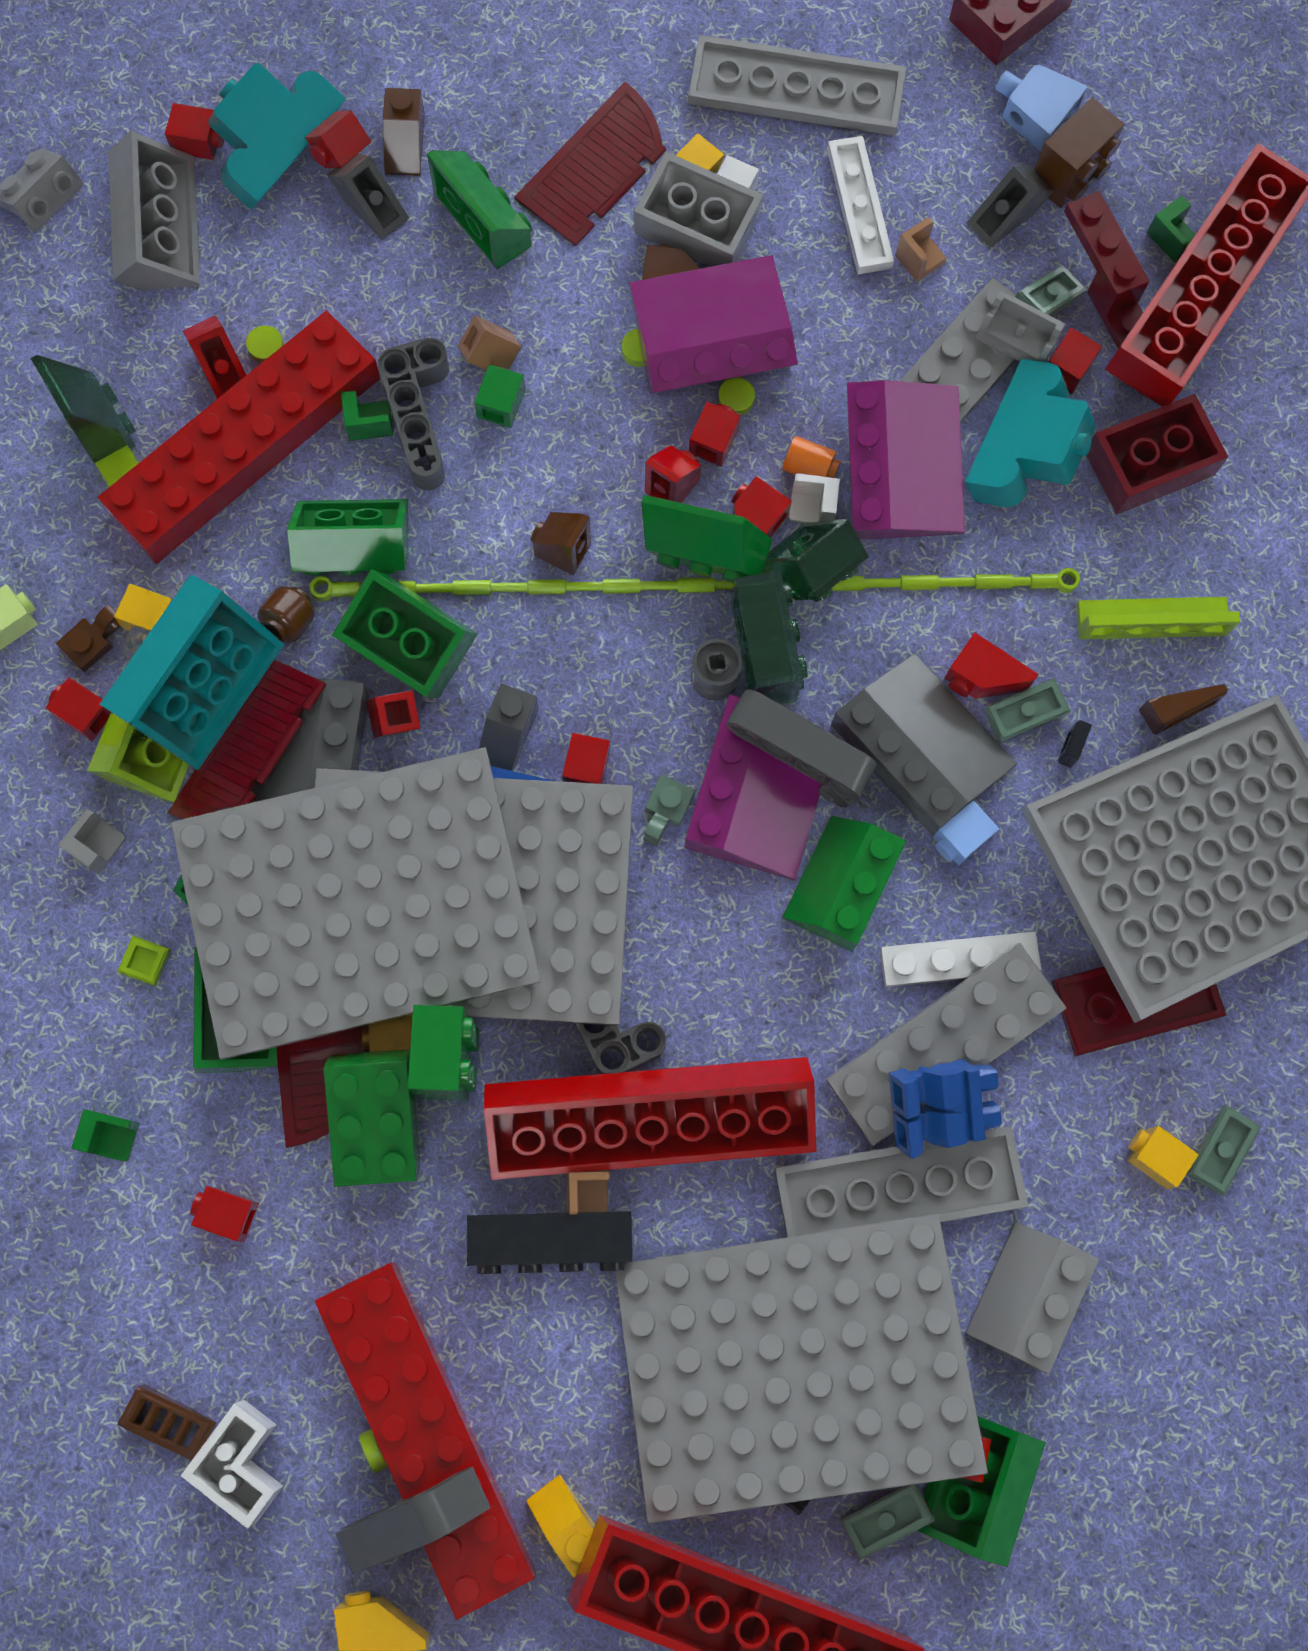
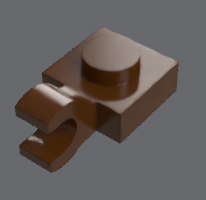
[56,604,120,672]

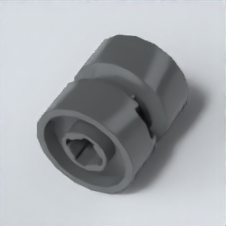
[691,638,742,701]

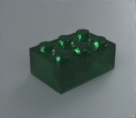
[731,571,808,705]

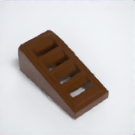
[1139,684,1228,735]
[117,1384,217,1460]

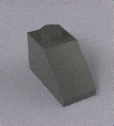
[327,154,409,239]
[967,166,1053,247]
[479,683,539,771]

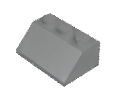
[634,151,764,267]
[965,1222,1099,1374]

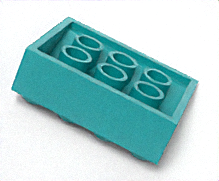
[99,574,285,770]

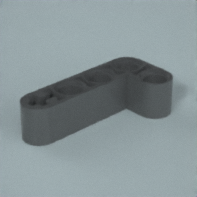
[378,337,449,490]
[726,690,877,808]
[574,1021,666,1074]
[335,1466,491,1574]

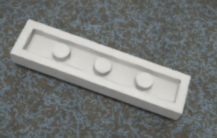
[827,136,894,275]
[880,931,1042,987]

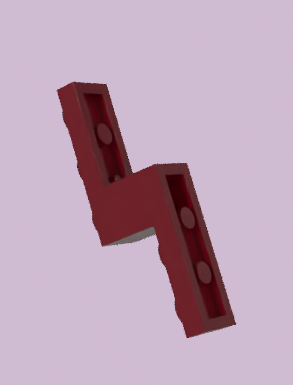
[1064,191,1150,349]

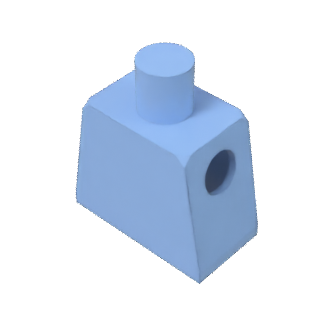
[995,65,1088,152]

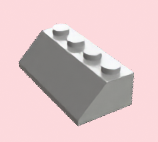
[108,131,200,290]

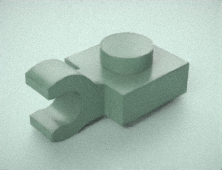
[643,774,696,846]

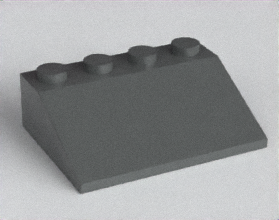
[831,653,1017,837]
[250,679,369,802]

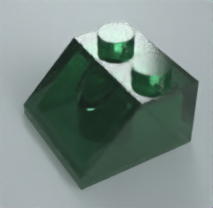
[762,519,869,602]

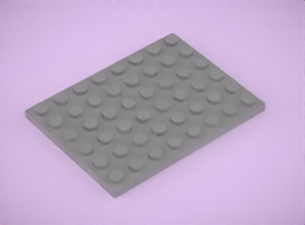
[1021,694,1308,1023]
[171,747,541,1060]
[315,768,633,1025]
[616,1213,988,1523]

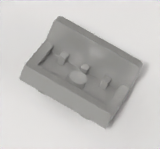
[0,148,83,232]

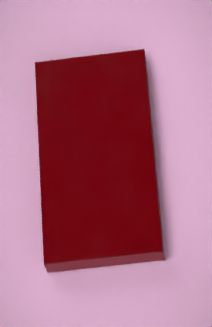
[1051,966,1227,1057]

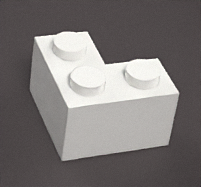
[181,1400,283,1529]

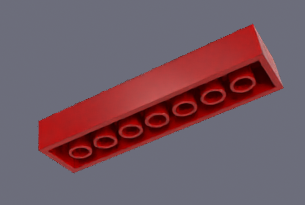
[1105,143,1308,406]
[97,310,381,565]
[484,1057,817,1180]
[314,1262,536,1620]
[567,1514,925,1651]

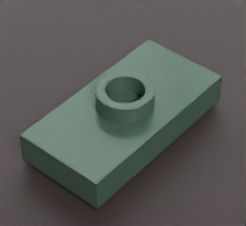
[1015,265,1086,317]
[984,678,1071,744]
[1186,1105,1262,1196]
[840,1484,935,1560]

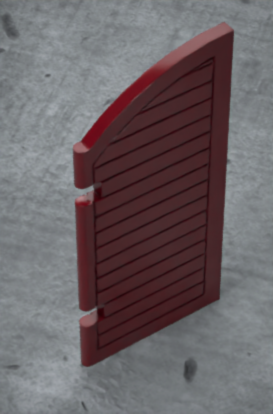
[514,82,666,246]
[167,660,327,820]
[277,1025,368,1148]

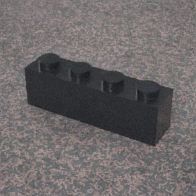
[467,1211,632,1274]

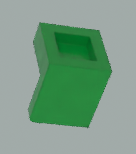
[1146,195,1196,263]
[474,365,526,428]
[341,391,393,441]
[71,1109,140,1162]

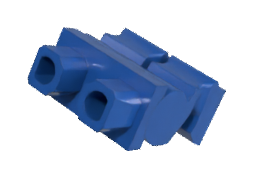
[889,1059,1002,1159]

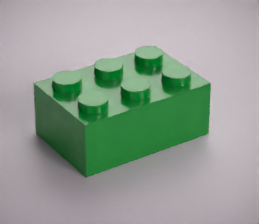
[332,569,478,698]
[408,1004,480,1101]
[324,1049,420,1187]

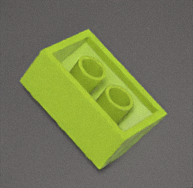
[87,713,189,803]

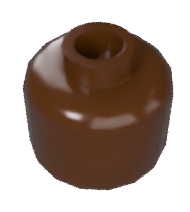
[257,586,315,643]

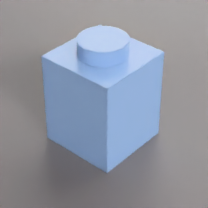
[933,800,999,865]

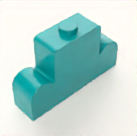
[208,63,346,210]
[965,359,1096,507]

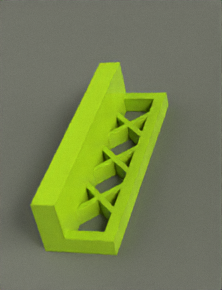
[1076,597,1240,640]

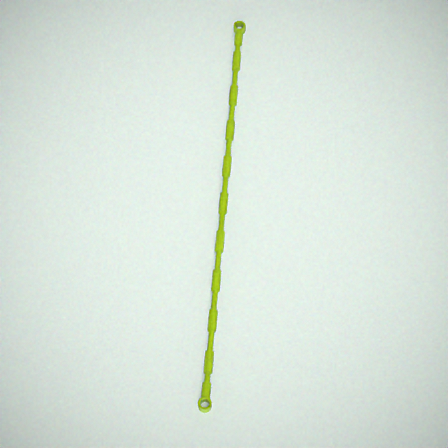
[310,568,1080,602]

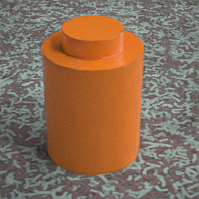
[782,435,841,478]

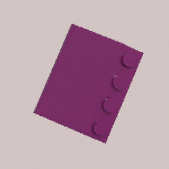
[629,255,798,394]
[847,380,965,540]
[684,694,822,881]

